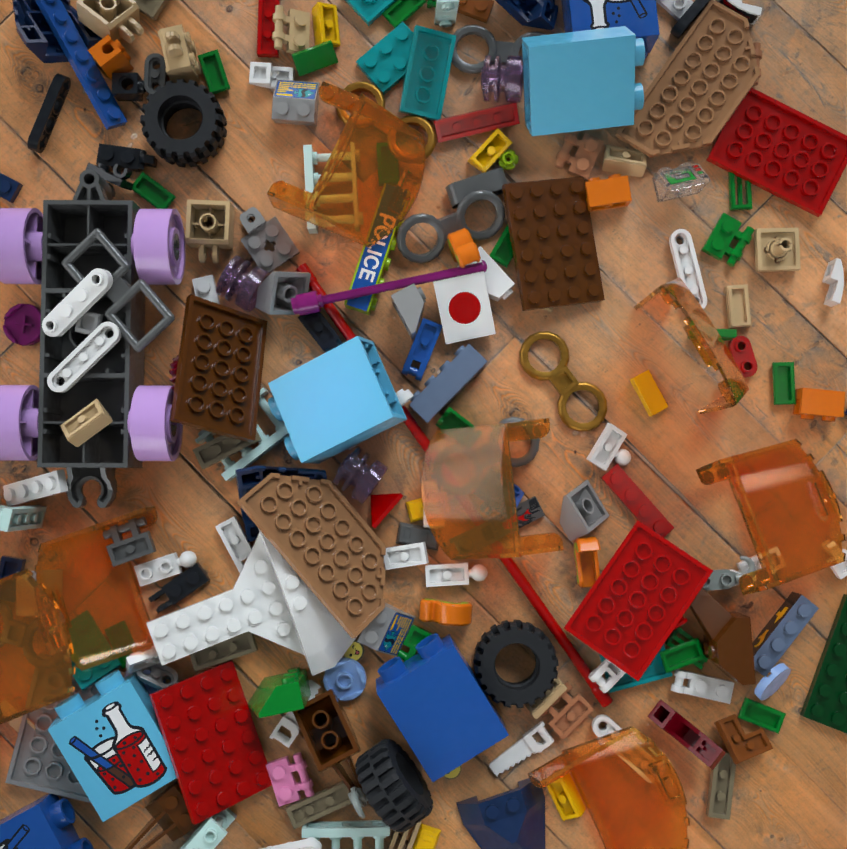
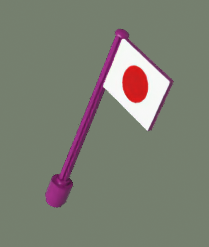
[291,260,496,344]

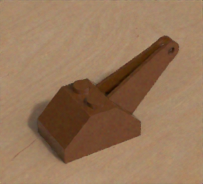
[125,780,199,849]

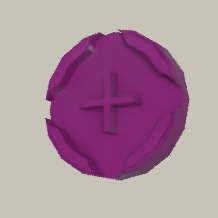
[3,304,41,346]

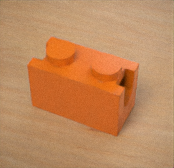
[88,35,134,81]
[585,174,632,212]
[793,388,846,422]

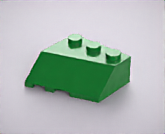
[248,667,311,718]

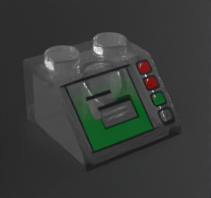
[652,162,710,202]

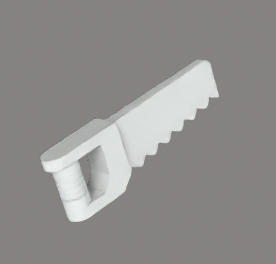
[269,680,321,748]
[489,721,555,776]

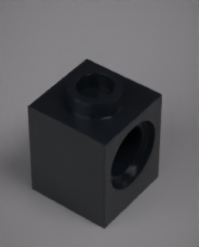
[112,73,146,101]

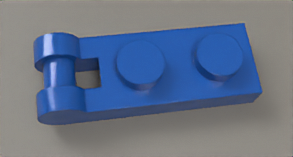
[401,318,442,381]

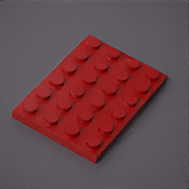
[706,88,847,217]
[564,520,713,681]
[149,660,272,825]

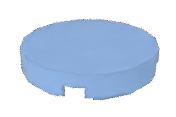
[323,657,367,701]
[755,663,791,701]

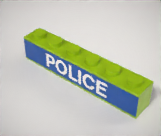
[344,184,411,315]

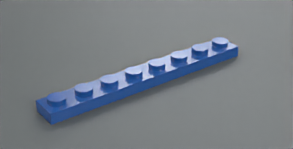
[35,0,128,130]

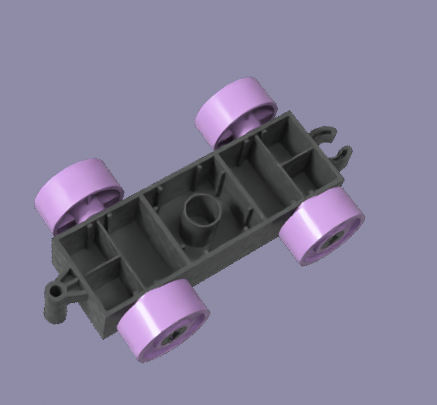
[0,169,186,508]

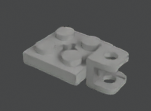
[240,207,300,276]

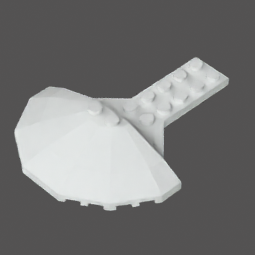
[146,528,358,676]

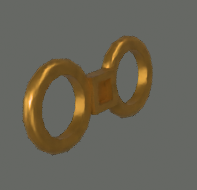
[336,82,436,164]
[519,331,607,432]

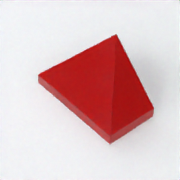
[371,493,404,528]

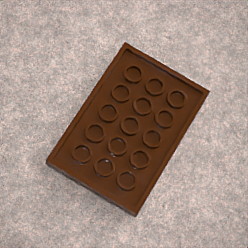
[502,176,605,311]
[170,294,268,443]

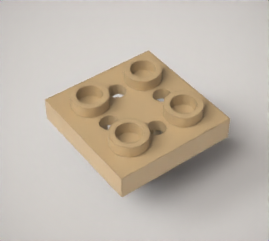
[754,228,801,272]

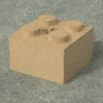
[76,0,144,43]
[158,24,202,83]
[185,199,235,263]

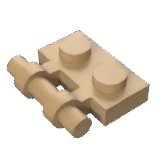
[272,5,310,54]

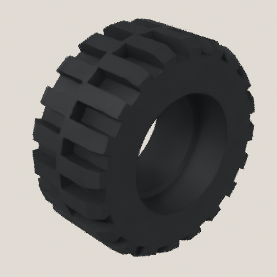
[140,79,227,168]
[473,620,559,708]
[355,739,433,832]

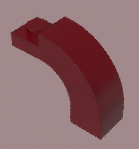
[648,699,727,770]

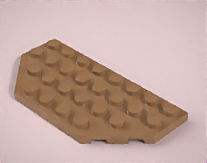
[616,0,760,158]
[237,473,386,639]

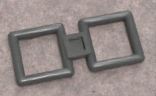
[62,228,175,352]

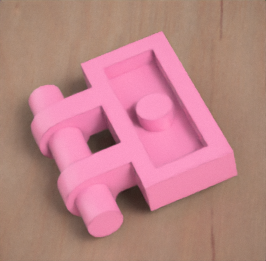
[266,752,314,807]

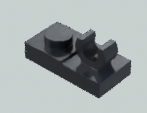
[86,162,134,191]

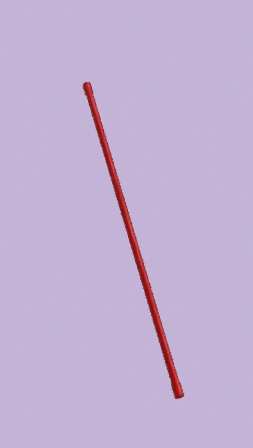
[296,263,613,708]

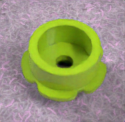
[498,149,519,170]

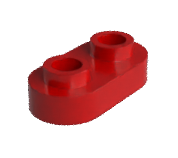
[728,336,757,378]

